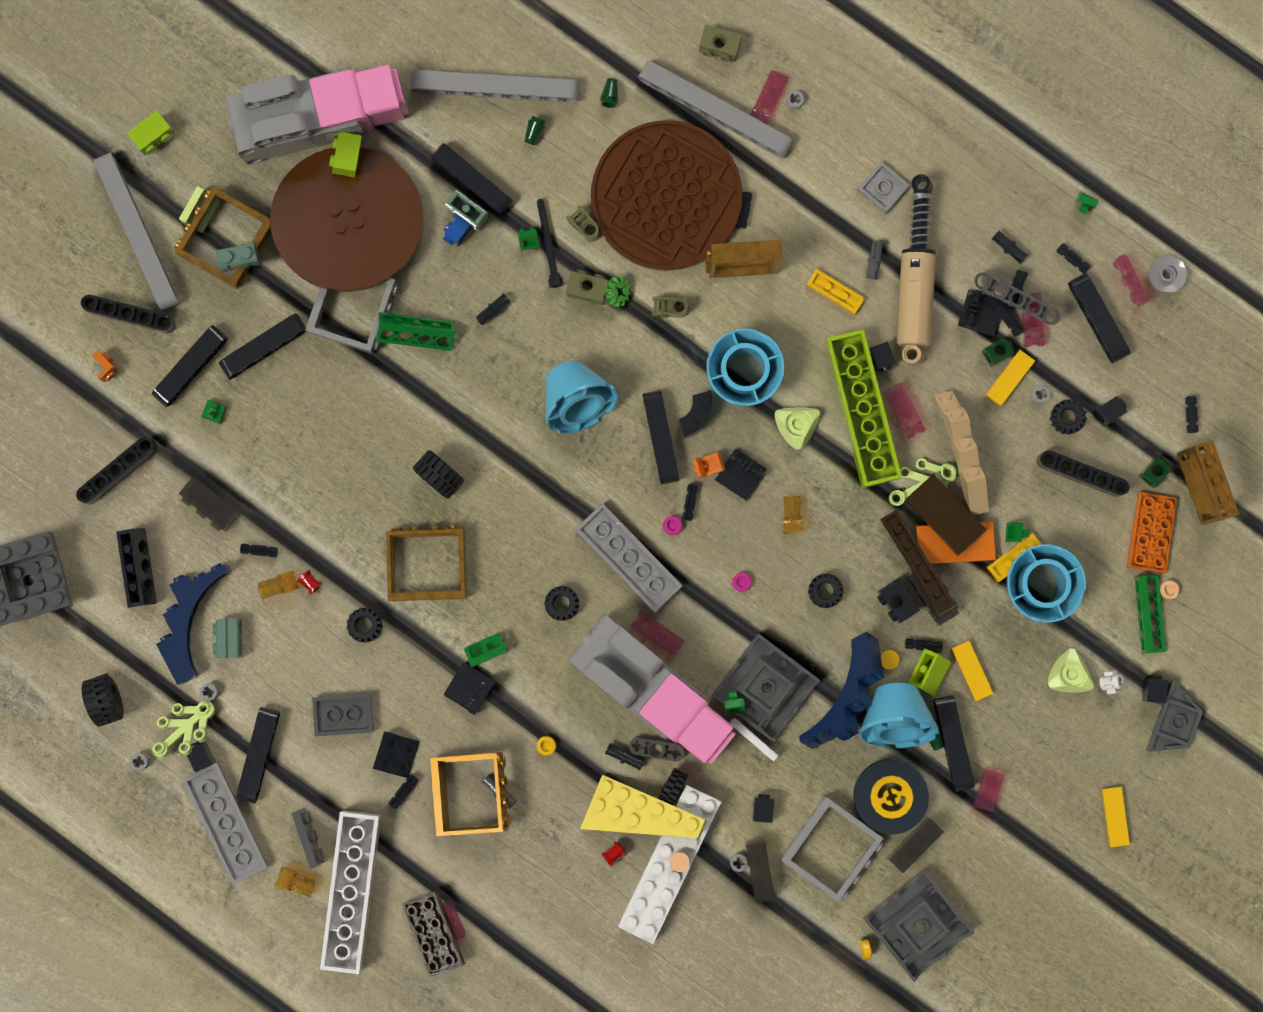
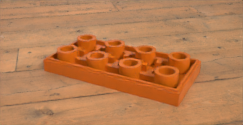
[1127,492,1177,574]
[916,522,996,564]

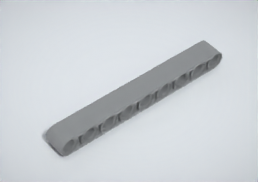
[638,61,794,159]
[411,70,579,103]
[94,152,180,311]

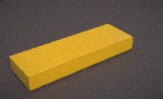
[806,268,865,315]
[985,350,1035,407]
[986,533,1042,583]
[951,641,993,701]
[1101,787,1130,847]

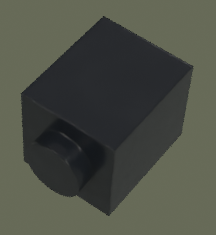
[869,342,896,373]
[1094,396,1127,426]
[1142,675,1168,704]
[187,741,216,772]
[752,794,774,823]

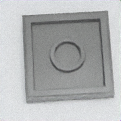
[856,161,910,214]

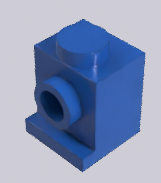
[443,214,471,247]

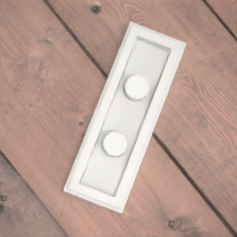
[729,718,778,761]

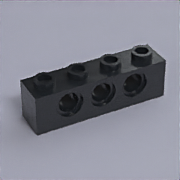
[116,528,157,608]

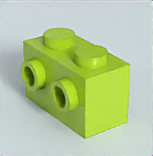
[127,110,175,155]
[329,132,362,178]
[908,649,951,696]

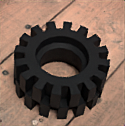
[1050,399,1087,435]
[808,573,844,608]
[544,586,579,621]
[346,608,383,643]
[658,768,688,805]

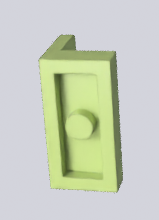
[179,186,220,233]

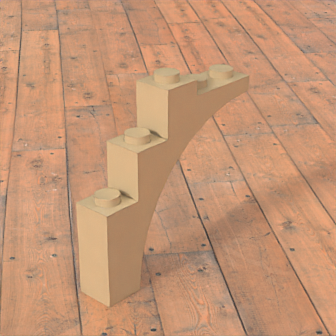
[934,390,989,516]

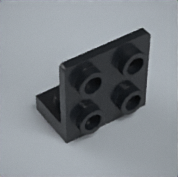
[444,663,496,715]

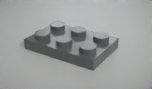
[312,694,373,736]
[291,808,325,869]

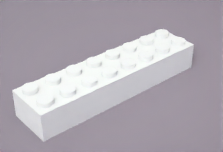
[618,784,721,944]
[320,810,381,974]

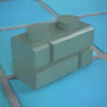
[445,190,488,231]
[215,243,260,273]
[212,619,242,658]

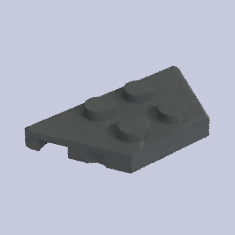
[1146,681,1203,752]

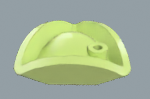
[774,407,820,450]
[1048,648,1094,693]

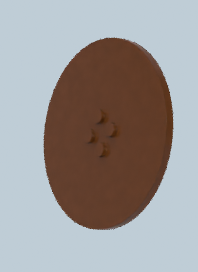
[591,120,742,271]
[270,147,424,292]

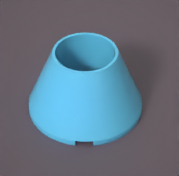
[707,329,784,406]
[545,361,618,434]
[1007,544,1086,623]
[860,683,939,748]

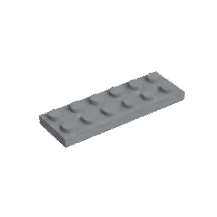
[575,503,682,613]
[182,762,269,885]

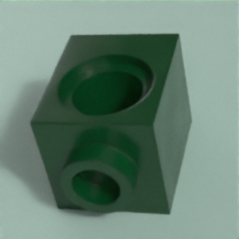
[981,337,1014,367]
[1138,457,1172,488]

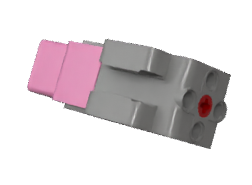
[225,64,409,164]
[568,614,736,764]

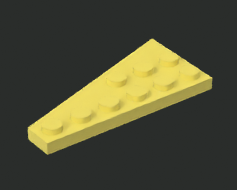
[580,775,707,839]

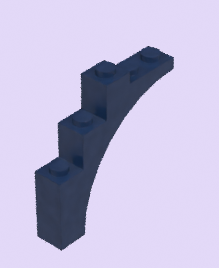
[156,563,231,685]
[799,632,884,749]

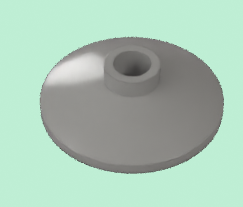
[1148,255,1187,293]

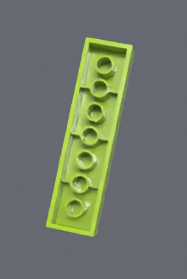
[825,329,902,489]

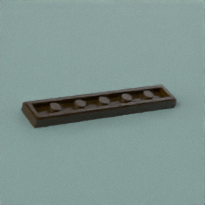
[880,510,956,616]

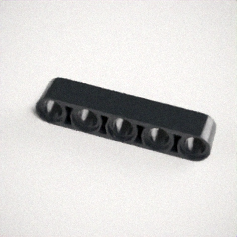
[431,143,513,216]
[1068,273,1131,363]
[81,295,175,334]
[218,313,306,380]
[151,325,228,407]
[642,390,680,485]
[76,437,158,505]
[1036,450,1130,497]
[933,695,975,792]
[236,707,280,804]

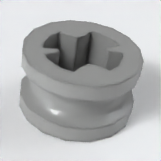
[786,90,804,109]
[1032,386,1050,403]
[200,683,219,701]
[130,753,149,771]
[730,853,748,872]

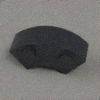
[679,390,712,440]

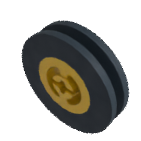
[853,759,929,835]

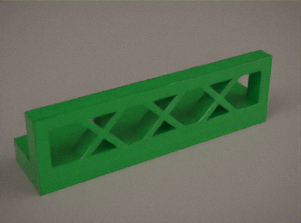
[376,312,455,351]
[1134,575,1166,654]

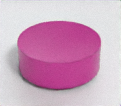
[663,516,682,535]
[732,572,752,592]

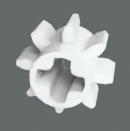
[1100,670,1124,694]

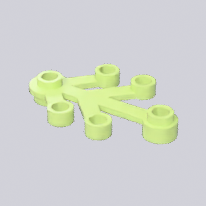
[889,458,957,506]
[152,701,215,759]

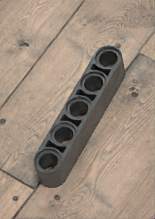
[974,272,1061,325]

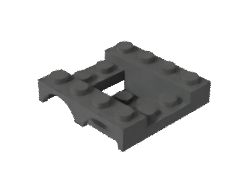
[0,531,73,628]
[712,634,820,742]
[863,869,975,982]

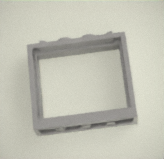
[305,278,398,354]
[780,796,883,902]

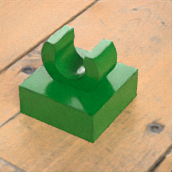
[1076,192,1099,214]
[518,227,540,251]
[201,400,227,424]
[1005,522,1029,543]
[724,691,745,715]

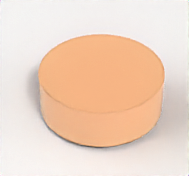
[1160,580,1180,600]
[670,852,689,872]

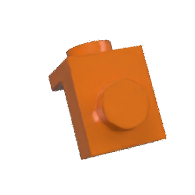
[92,350,118,382]
[693,452,726,478]

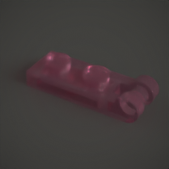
[750,70,789,124]
[1113,255,1149,307]
[1021,293,1045,347]
[884,383,926,439]
[630,610,685,657]

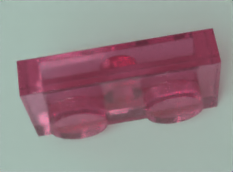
[973,769,1004,812]
[443,899,466,940]

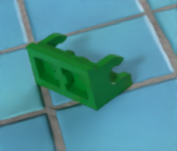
[464,632,508,667]

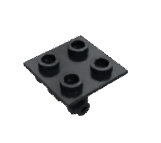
[958,290,1003,337]
[715,448,767,501]
[372,731,420,778]

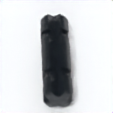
[736,191,752,229]
[1056,243,1090,273]
[994,302,1023,337]
[1185,396,1198,434]
[682,484,698,521]
[240,544,278,558]
[905,638,943,652]
[388,774,418,809]

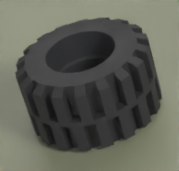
[413,450,464,499]
[81,673,124,727]

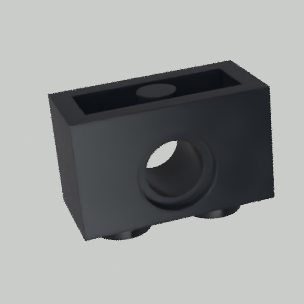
[877,578,920,624]

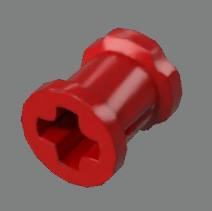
[297,570,323,595]
[601,841,627,867]

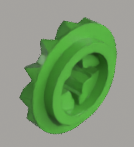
[605,276,632,307]

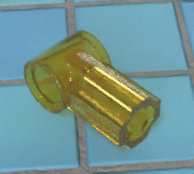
[783,496,803,534]
[257,571,299,599]
[274,866,317,898]

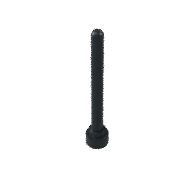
[537,199,564,288]

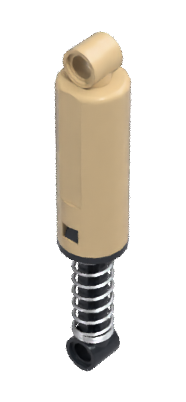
[897,174,936,366]

